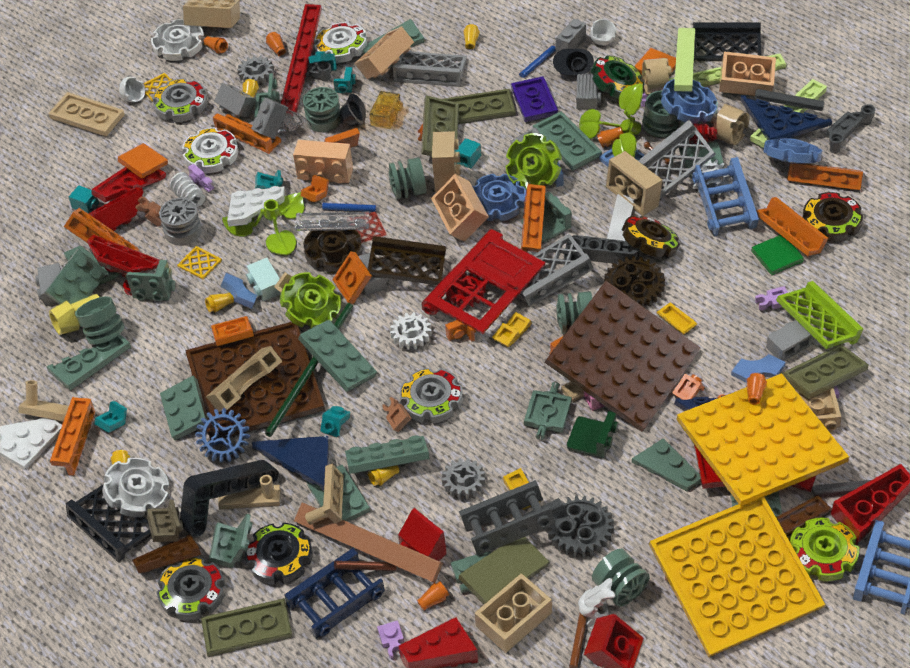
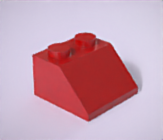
[398,508,447,561]
[583,614,644,668]

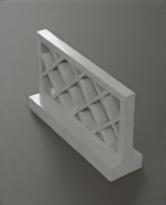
[393,51,467,87]
[638,120,716,199]
[521,234,593,307]

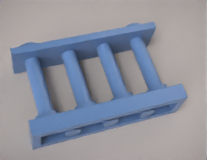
[692,157,759,236]
[853,520,910,615]

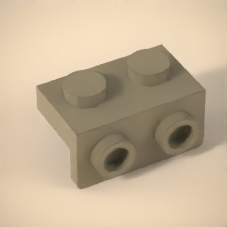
[146,499,183,542]

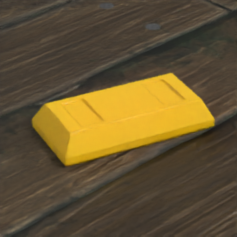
[657,302,697,335]

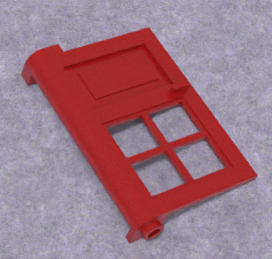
[422,229,546,334]

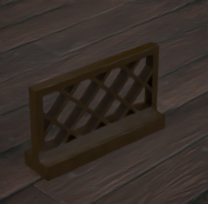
[368,236,446,285]

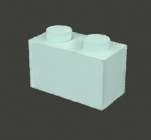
[246,258,281,302]

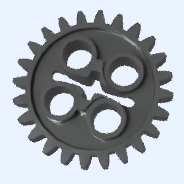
[546,495,614,557]

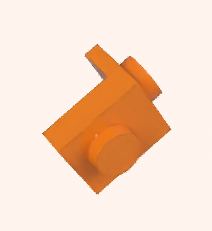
[300,175,329,202]

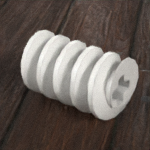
[170,172,205,207]

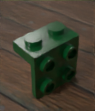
[567,411,619,458]

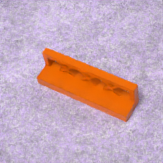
[213,113,282,154]
[787,163,863,190]
[521,184,546,252]
[757,197,828,256]
[64,208,140,251]
[50,397,95,476]

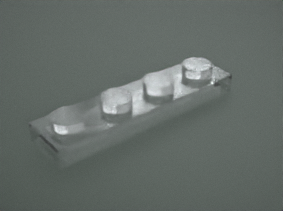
[296,212,369,231]

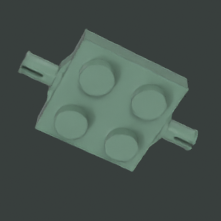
[524,382,572,440]

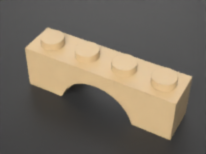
[206,346,282,412]

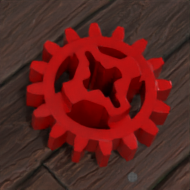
[689,123,717,145]
[446,272,486,308]

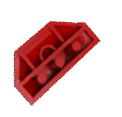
[89,187,144,231]
[87,235,160,278]

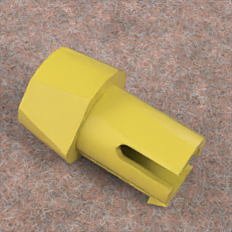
[49,294,99,335]

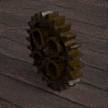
[604,256,665,307]

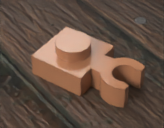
[135,196,162,226]
[382,397,412,432]

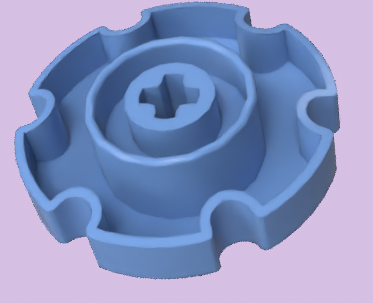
[661,79,717,124]
[763,138,822,164]
[472,174,526,221]

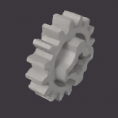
[237,55,274,85]
[442,458,486,499]

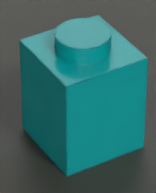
[456,138,482,169]
[68,185,99,214]

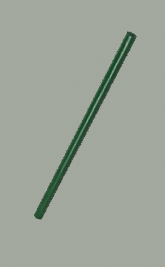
[265,303,353,437]

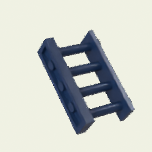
[284,548,385,639]

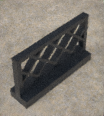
[693,22,761,61]
[65,484,151,563]

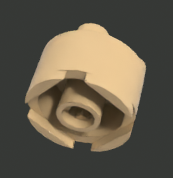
[642,58,672,95]
[711,104,750,145]

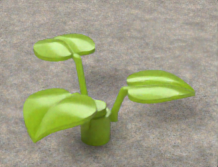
[579,83,643,158]
[222,192,304,255]

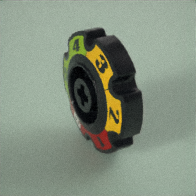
[245,523,313,585]

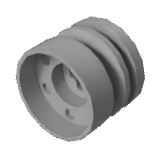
[159,198,202,246]

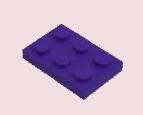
[511,76,558,122]

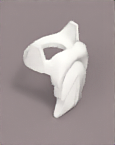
[578,578,615,627]

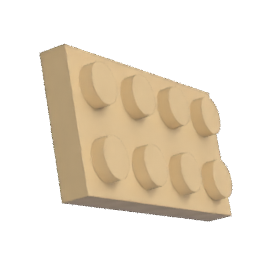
[48,92,125,137]

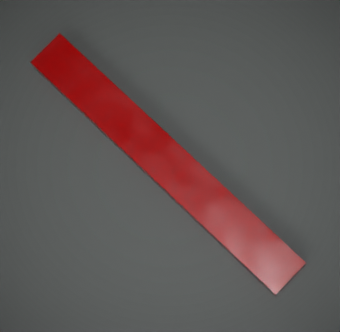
[281,4,322,116]

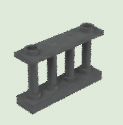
[459,480,555,556]

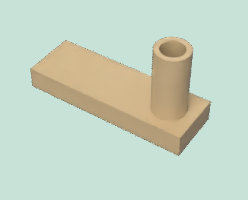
[18,380,69,421]
[305,463,344,525]
[218,475,280,510]

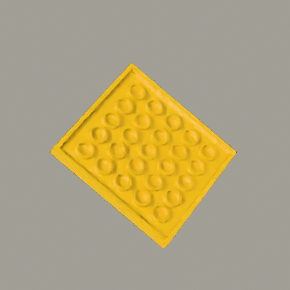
[676,373,849,506]
[649,497,825,657]

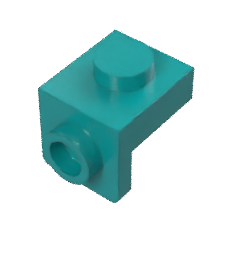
[309,51,337,71]
[334,67,356,93]
[255,170,283,189]
[94,401,127,433]
[320,406,351,437]

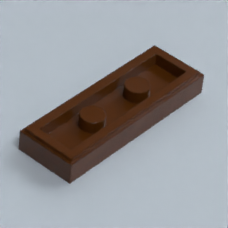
[776,495,832,537]

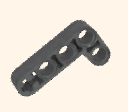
[564,235,639,264]

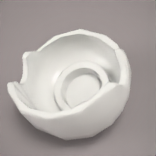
[590,19,616,46]
[119,76,145,102]

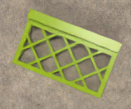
[776,281,864,349]

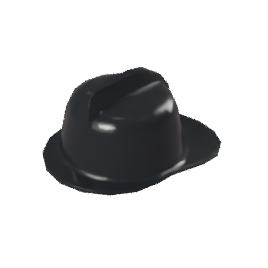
[553,49,594,75]
[340,94,366,127]

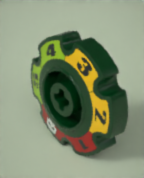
[590,55,644,99]

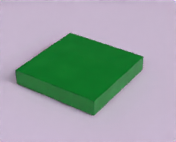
[751,235,804,276]

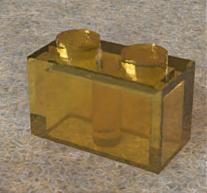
[369,91,403,129]

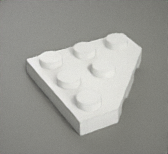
[227,186,286,227]
[0,418,62,470]

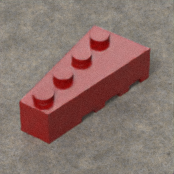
[831,464,910,545]

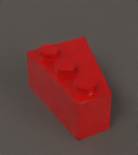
[398,617,478,668]

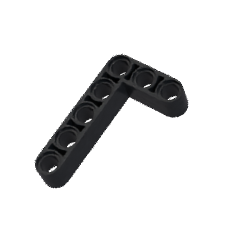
[180,460,279,537]

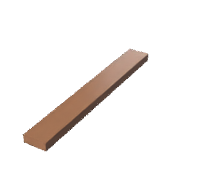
[294,502,443,583]

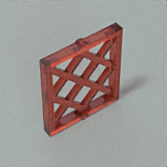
[347,212,386,243]

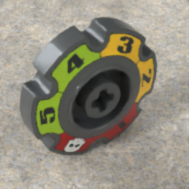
[157,557,225,621]

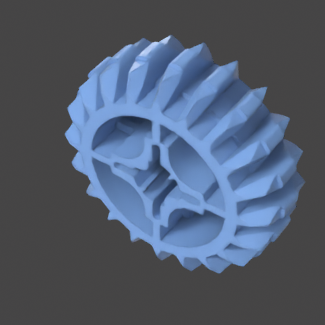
[195,408,250,463]

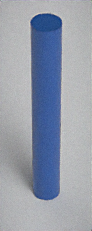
[519,45,556,78]
[322,203,377,212]

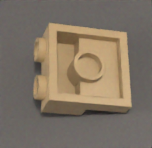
[796,387,841,431]

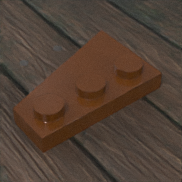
[132,534,202,574]

